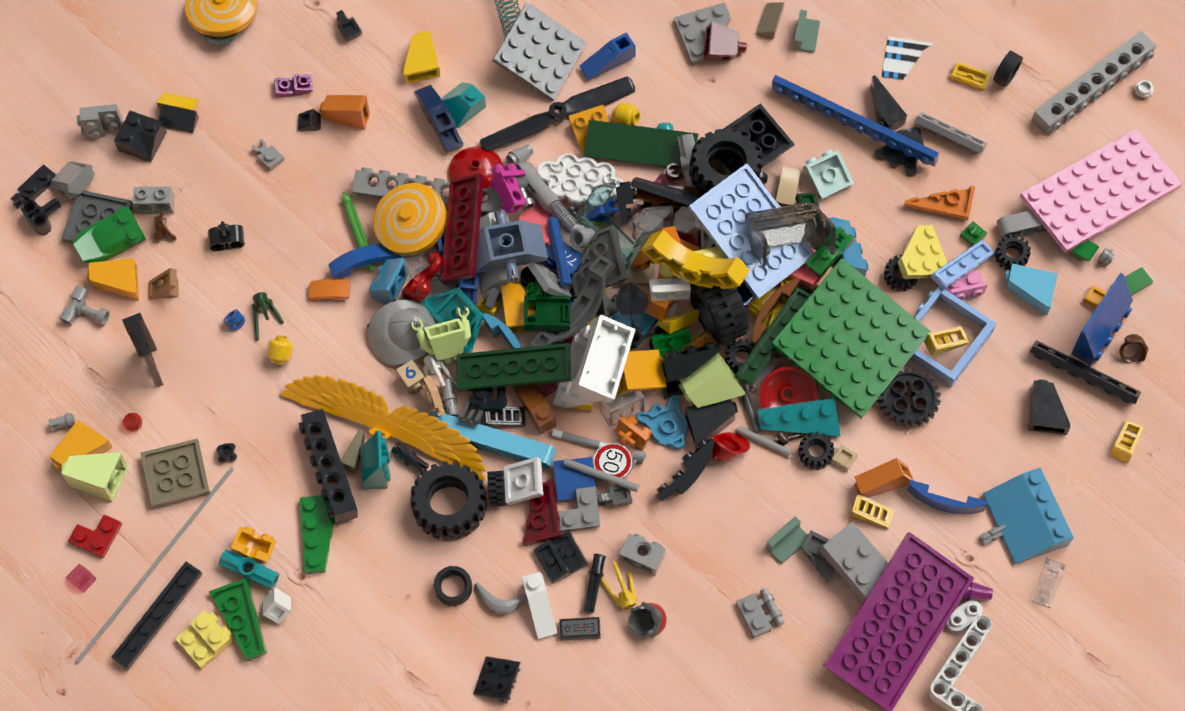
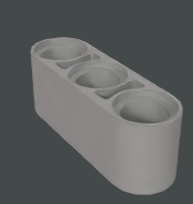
[997,210,1047,238]

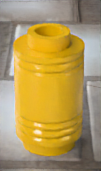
[748,287,777,318]

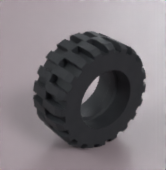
[689,129,762,194]
[690,283,750,346]
[410,461,487,541]

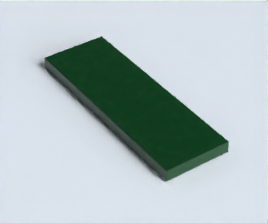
[584,120,699,167]
[457,343,571,392]

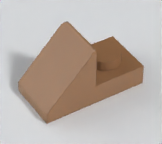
[149,268,179,299]

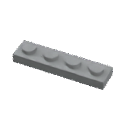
[915,112,988,153]

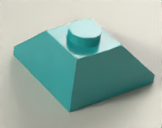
[441,82,486,128]

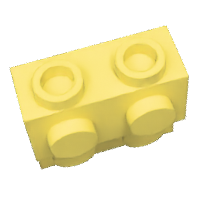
[175,610,233,669]

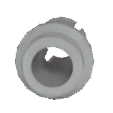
[49,412,75,431]

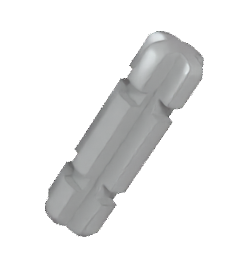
[979,525,1006,545]

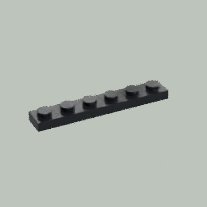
[1030,340,1141,404]
[111,561,203,670]

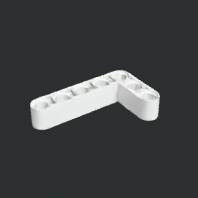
[928,615,992,711]

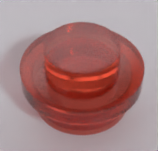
[123,413,143,432]

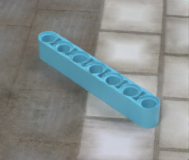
[428,411,557,469]

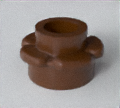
[664,163,682,181]

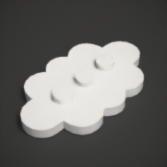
[537,154,624,209]

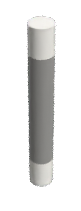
[552,429,608,449]

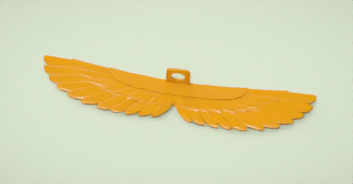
[280,375,486,481]

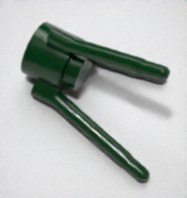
[252,292,284,341]

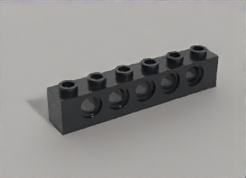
[298,409,358,524]

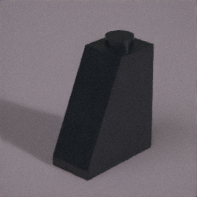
[1028,379,1071,435]
[685,399,738,449]

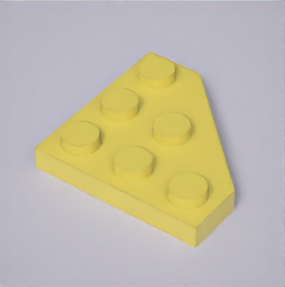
[898,225,947,279]

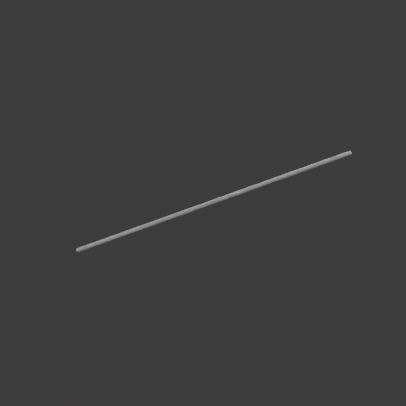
[75,467,234,664]

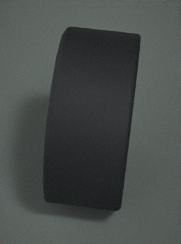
[993,50,1023,87]
[434,566,472,606]

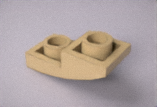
[775,166,801,206]

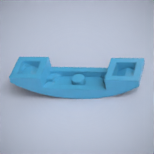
[483,313,521,349]

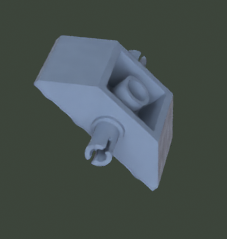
[475,210,548,283]

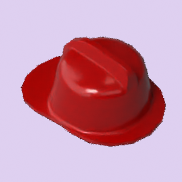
[712,432,750,462]

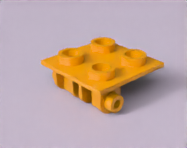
[569,105,609,151]

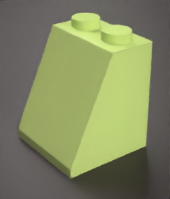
[679,353,746,408]
[61,452,128,502]

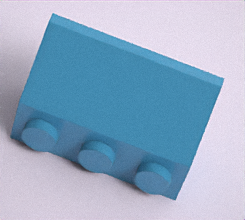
[828,217,869,277]

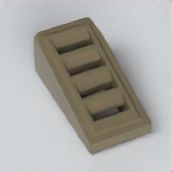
[341,429,365,474]

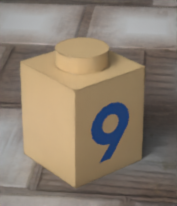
[396,360,425,394]

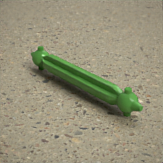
[340,191,375,271]

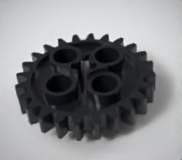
[877,367,941,428]

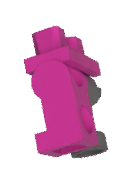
[490,163,536,214]

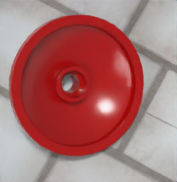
[449,146,504,196]
[759,366,817,409]

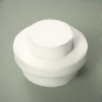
[1135,80,1154,98]

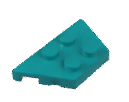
[421,288,484,353]

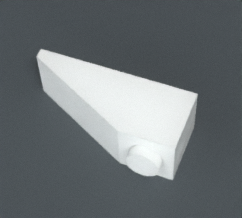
[522,572,558,640]

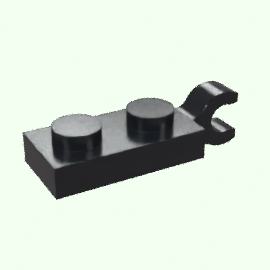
[11,164,56,209]

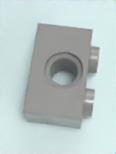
[619,533,665,576]

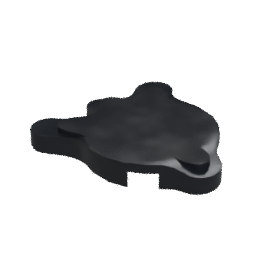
[875,127,924,177]

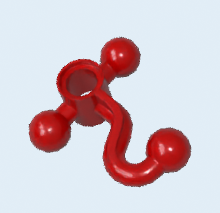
[402,252,443,303]

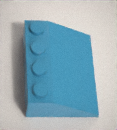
[982,467,1074,565]

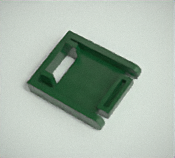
[524,295,570,332]

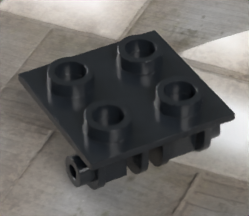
[473,656,521,703]

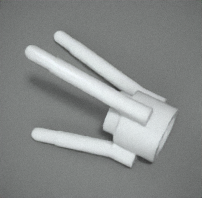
[423,355,457,388]

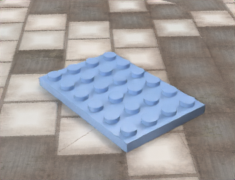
[687,163,814,299]

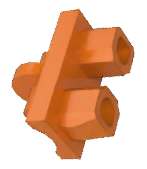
[615,415,652,451]

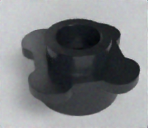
[216,443,237,463]

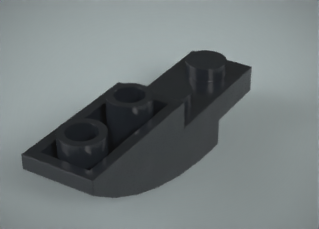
[655,439,715,501]

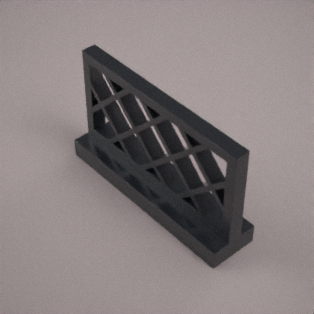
[122,313,164,387]

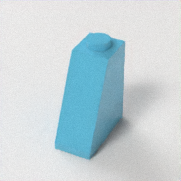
[1004,264,1057,315]

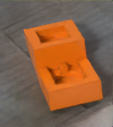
[309,279,350,301]

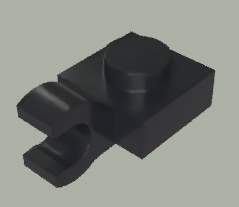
[336,10,362,42]

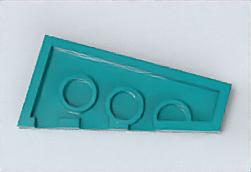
[757,397,841,436]

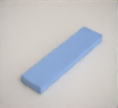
[931,240,995,290]

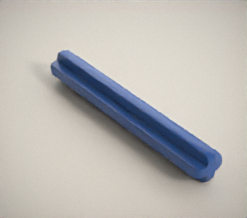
[547,217,572,287]

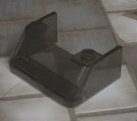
[745,203,836,267]

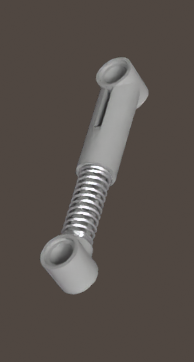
[515,162,595,248]

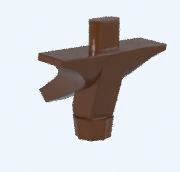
[153,211,177,241]

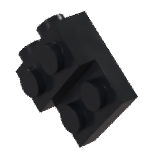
[616,181,637,225]

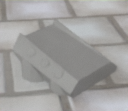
[50,161,95,199]

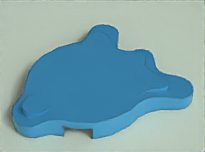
[636,395,688,450]

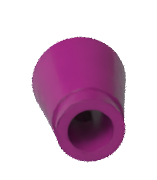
[962,582,993,601]

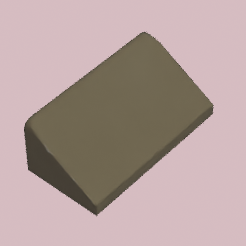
[757,2,784,38]

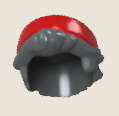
[628,602,667,640]

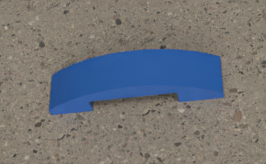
[328,243,406,279]
[907,480,987,514]

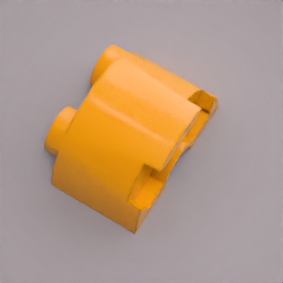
[231,526,276,564]

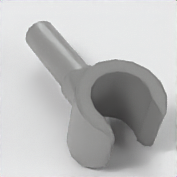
[628,450,646,475]

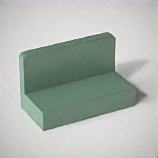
[793,10,820,53]
[765,516,808,564]

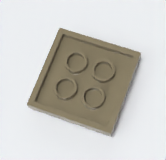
[140,438,210,508]

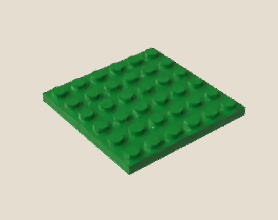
[770,258,931,419]

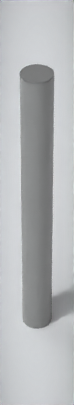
[563,458,639,492]

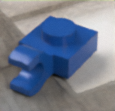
[587,198,619,223]

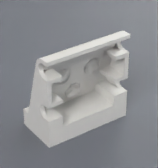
[552,314,635,408]

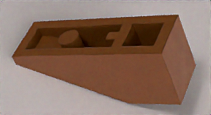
[513,385,557,435]

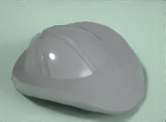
[368,299,436,366]

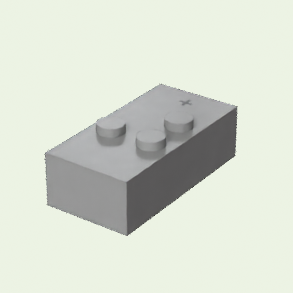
[818,521,888,603]

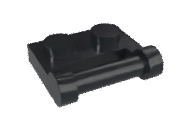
[472,388,507,410]

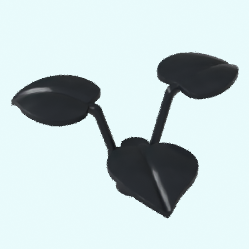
[616,282,666,350]

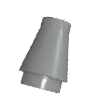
[506,144,534,164]

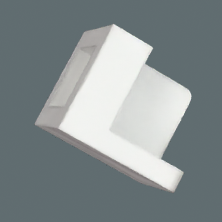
[673,206,701,234]
[263,588,291,624]

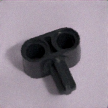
[20,198,61,235]
[208,221,245,251]

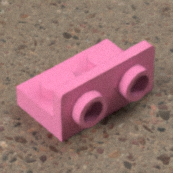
[945,270,987,300]

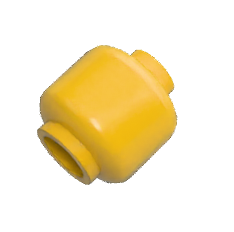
[612,102,641,125]
[267,335,293,365]

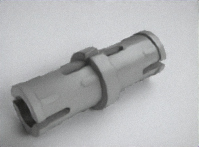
[441,379,459,418]

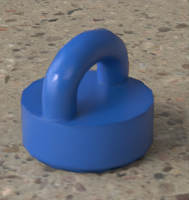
[224,309,245,331]

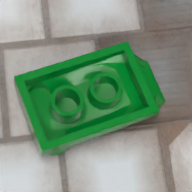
[73,206,146,263]

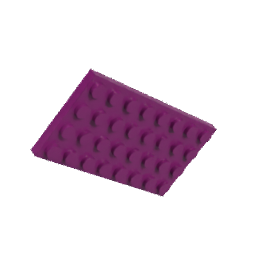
[823,532,974,711]

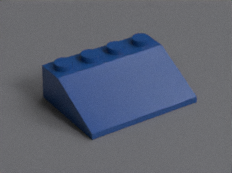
[1071,273,1133,366]

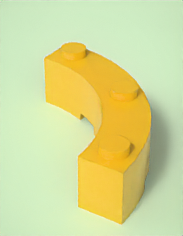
[641,229,750,289]

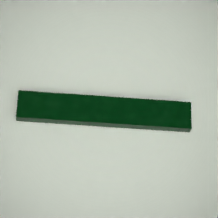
[735,287,811,388]

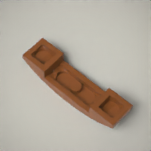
[753,278,801,344]

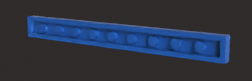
[772,75,939,167]

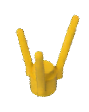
[600,561,638,610]

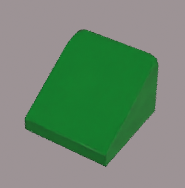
[1070,240,1099,261]

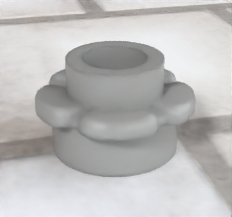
[1098,248,1115,265]

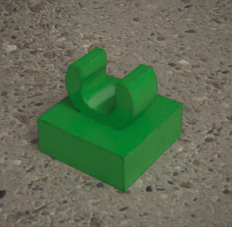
[960,221,987,246]

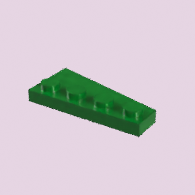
[300,495,339,574]
[208,578,267,660]

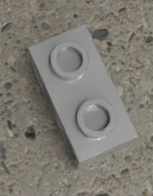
[132,186,175,214]

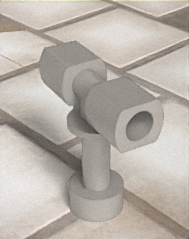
[60,285,110,325]

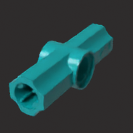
[218,549,280,590]

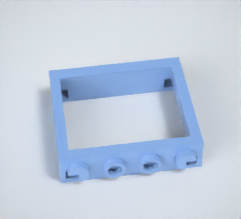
[910,286,997,387]

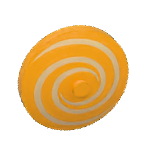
[185,0,258,37]
[373,183,447,256]

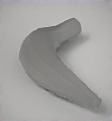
[475,582,527,614]

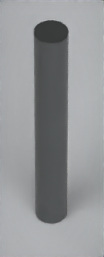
[739,380,761,433]

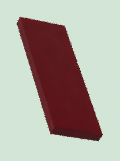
[440,173,484,285]

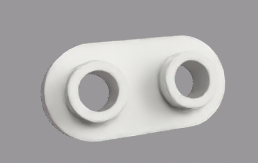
[946,600,983,633]

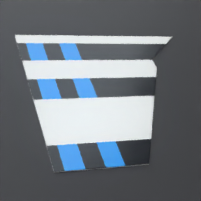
[882,36,934,80]

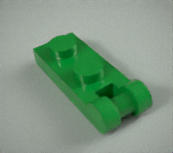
[805,226,855,277]

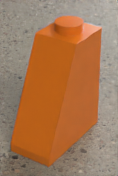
[320,95,370,130]
[854,458,914,498]

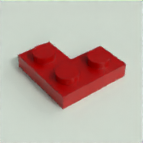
[68,514,123,558]

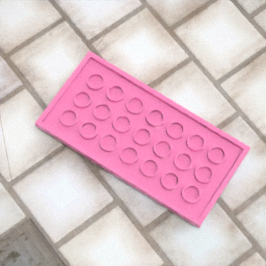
[1020,129,1183,253]

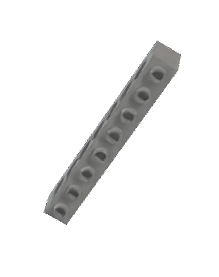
[1032,31,1157,135]
[352,167,503,213]

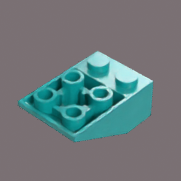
[361,430,391,490]

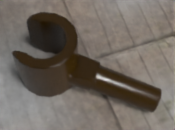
[775,432,804,446]

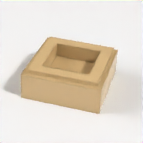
[831,444,858,472]

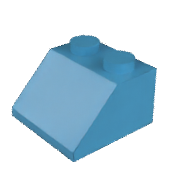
[369,258,408,305]

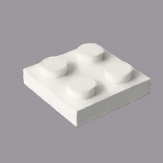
[504,457,543,505]

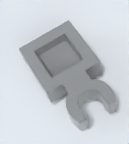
[252,139,284,171]

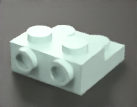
[802,149,854,200]

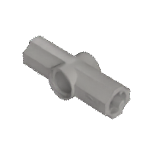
[677,134,697,187]

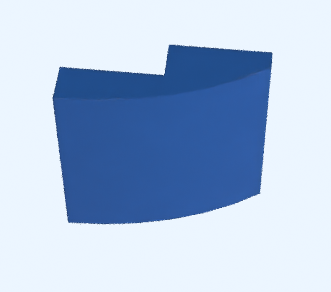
[553,457,597,501]

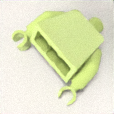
[410,306,471,364]

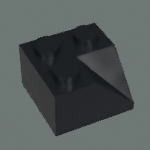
[114,111,167,162]

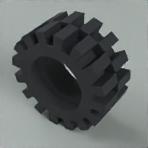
[995,235,1031,270]
[884,255,918,292]
[725,338,755,375]
[798,431,834,470]
[487,471,506,507]

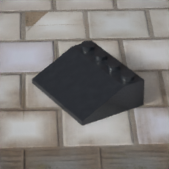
[709,103,795,176]

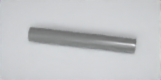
[736,426,792,457]

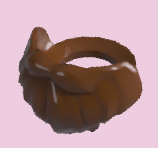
[1119,334,1149,362]

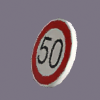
[593,443,632,479]

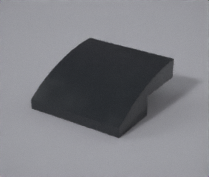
[533,530,589,583]

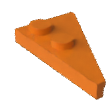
[904,186,975,221]

